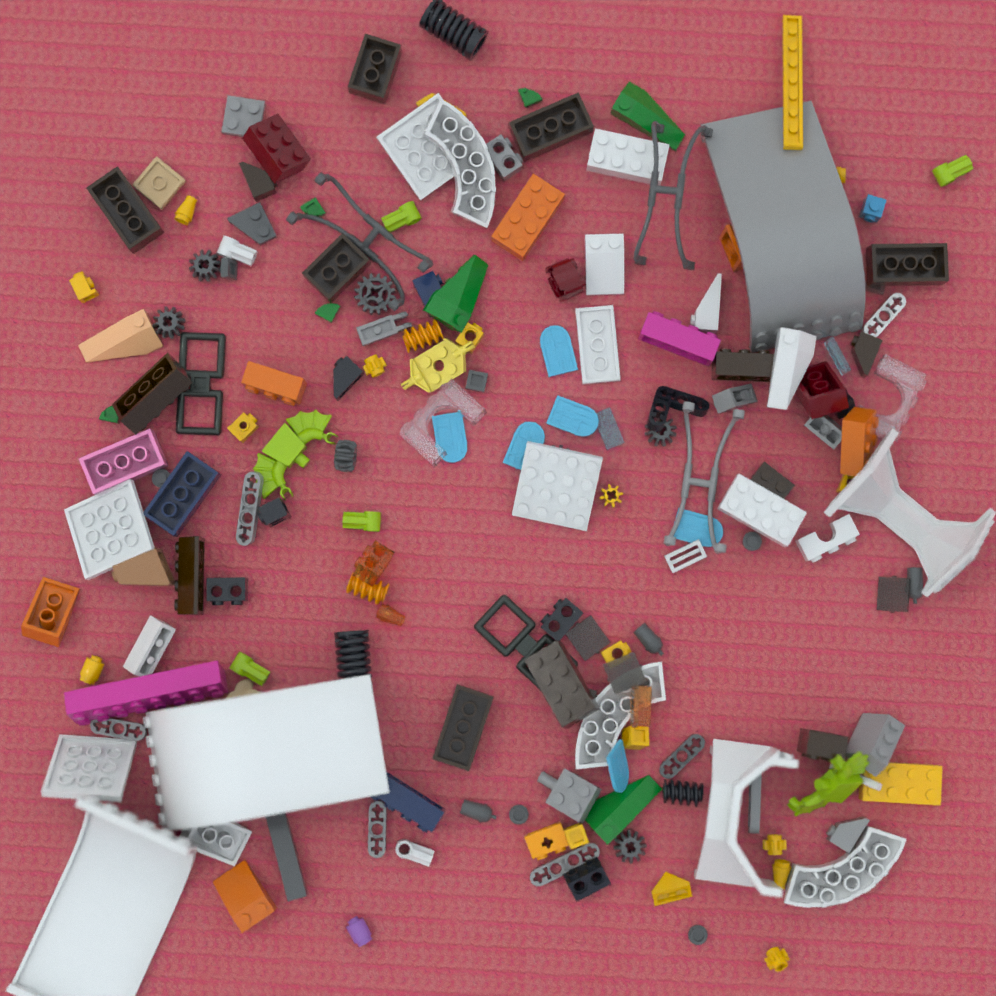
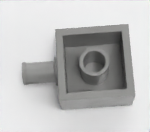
[537,768,602,823]

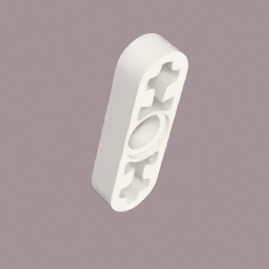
[862,293,906,337]

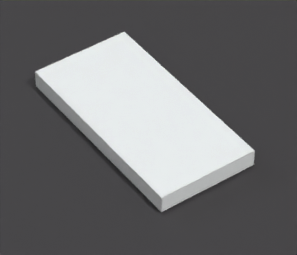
[575,305,621,385]

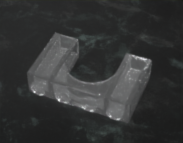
[858,354,927,442]
[399,379,487,468]

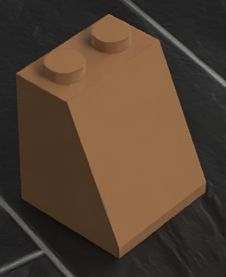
[111,548,175,586]

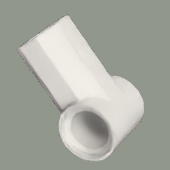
[216,236,257,266]
[395,839,435,867]

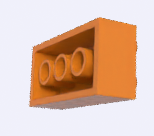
[491,174,565,261]

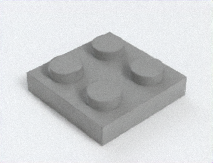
[221,95,266,137]

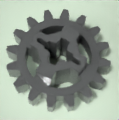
[354,273,396,315]

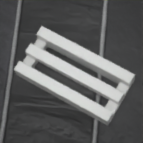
[664,539,707,573]

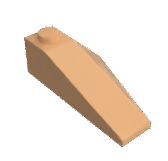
[78,309,164,363]

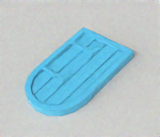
[540,325,578,377]
[546,395,599,437]
[432,411,468,463]
[503,421,545,470]
[674,508,723,547]
[606,739,629,793]

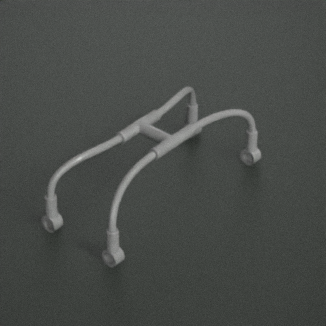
[664,402,745,554]

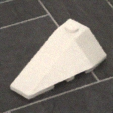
[767,328,816,410]

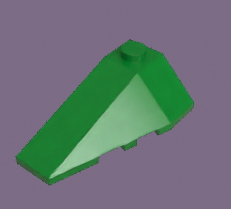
[611,81,685,151]
[423,255,488,333]
[585,775,662,845]

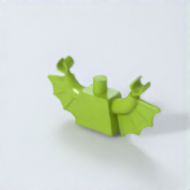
[253,410,338,500]
[787,751,869,816]

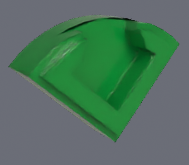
[518,88,543,108]
[300,197,326,217]
[315,303,341,323]
[99,406,119,424]

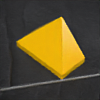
[652,872,692,906]

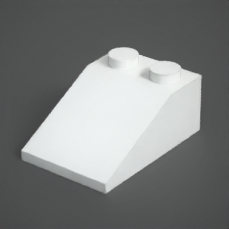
[584,234,624,295]
[179,822,252,866]

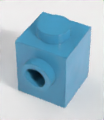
[859,194,886,223]

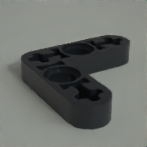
[647,386,709,432]

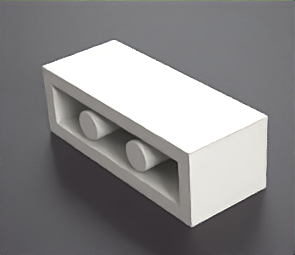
[123,615,176,677]

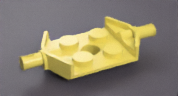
[401,338,475,393]

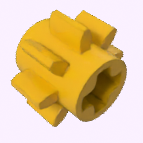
[362,354,387,378]
[599,484,623,508]
[763,834,787,855]
[764,947,790,972]

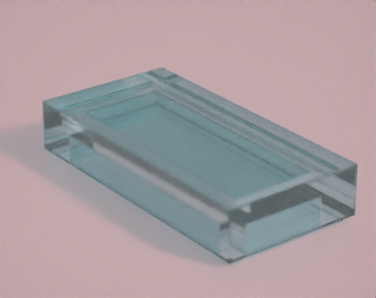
[824,336,851,375]
[596,407,625,450]

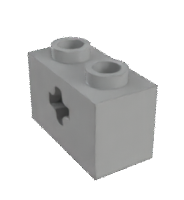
[804,415,842,450]

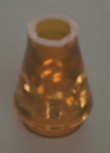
[376,604,406,627]

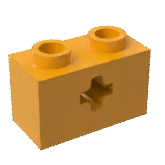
[524,822,569,860]

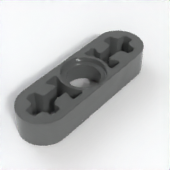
[659,734,705,779]

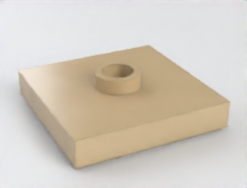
[132,156,186,210]

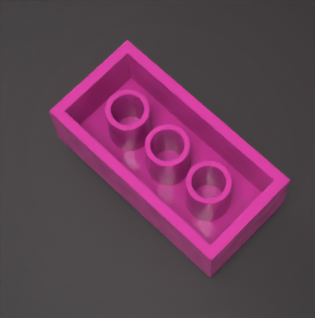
[638,311,721,367]

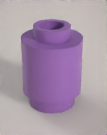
[346,916,372,947]

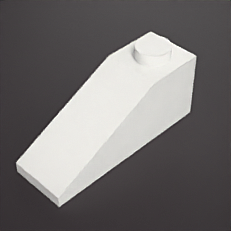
[690,273,722,333]

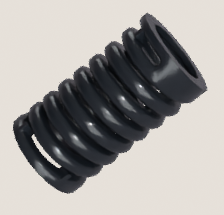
[419,0,489,60]
[334,630,373,690]

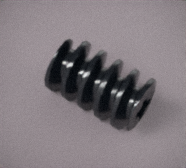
[662,779,704,807]

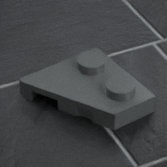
[227,202,277,245]

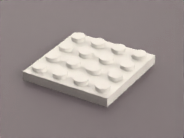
[376,93,454,200]
[512,441,603,531]
[64,479,155,580]
[41,734,137,802]

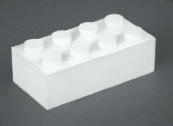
[586,129,670,186]
[717,474,807,548]

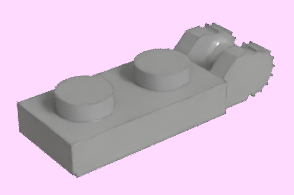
[356,312,412,346]

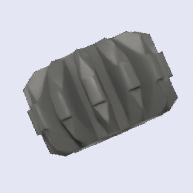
[189,250,221,282]
[153,306,186,339]
[644,417,677,447]
[334,439,357,472]
[613,830,647,864]

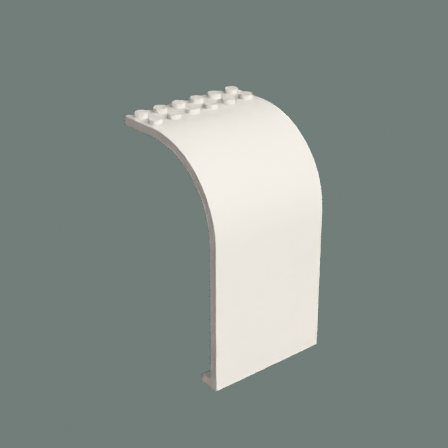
[143,675,389,830]
[6,795,197,996]

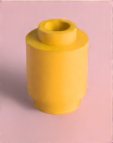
[80,655,105,685]

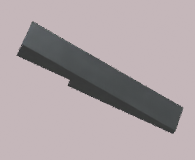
[266,812,308,902]

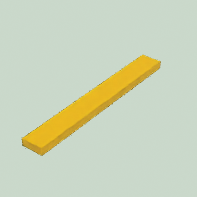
[782,15,803,150]

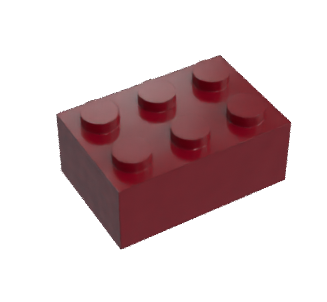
[242,114,311,184]
[795,361,849,419]

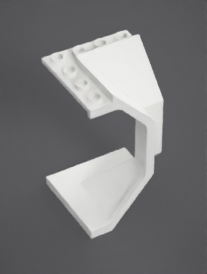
[824,428,996,597]
[694,739,799,897]

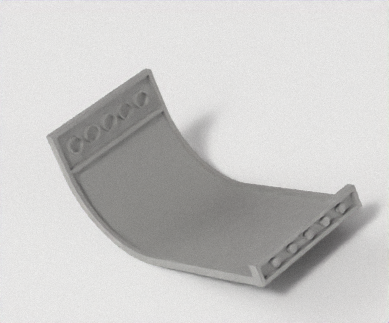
[700,101,866,353]

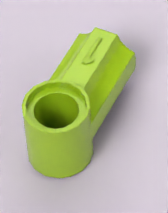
[932,155,973,188]
[381,201,422,233]
[342,511,381,532]
[229,651,271,686]

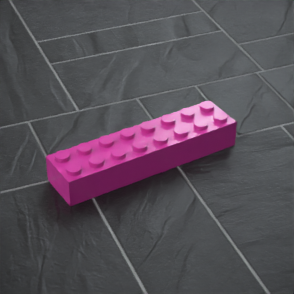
[64,660,228,725]

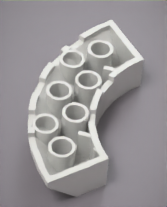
[423,99,496,228]
[575,661,666,769]
[784,826,906,908]

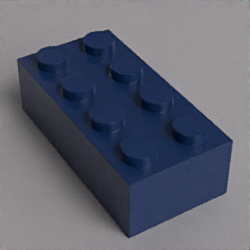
[143,451,221,537]
[369,771,446,833]

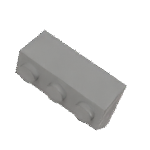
[846,713,905,777]

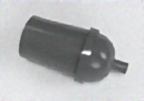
[905,567,924,604]
[633,623,664,656]
[460,799,497,823]

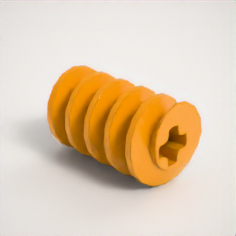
[402,319,444,353]
[346,571,390,605]

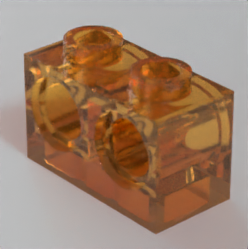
[353,540,395,587]

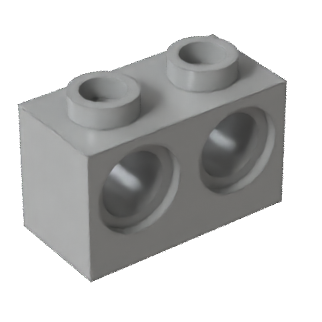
[486,134,523,182]

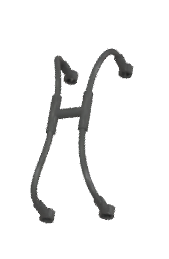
[634,121,713,270]
[286,172,433,311]

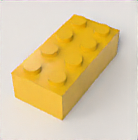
[858,762,942,805]

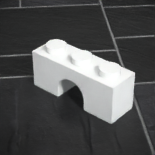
[795,514,860,563]

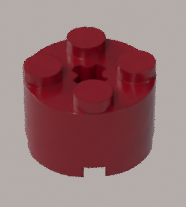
[545,258,586,302]

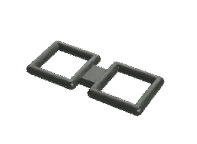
[176,332,226,436]
[474,595,578,691]

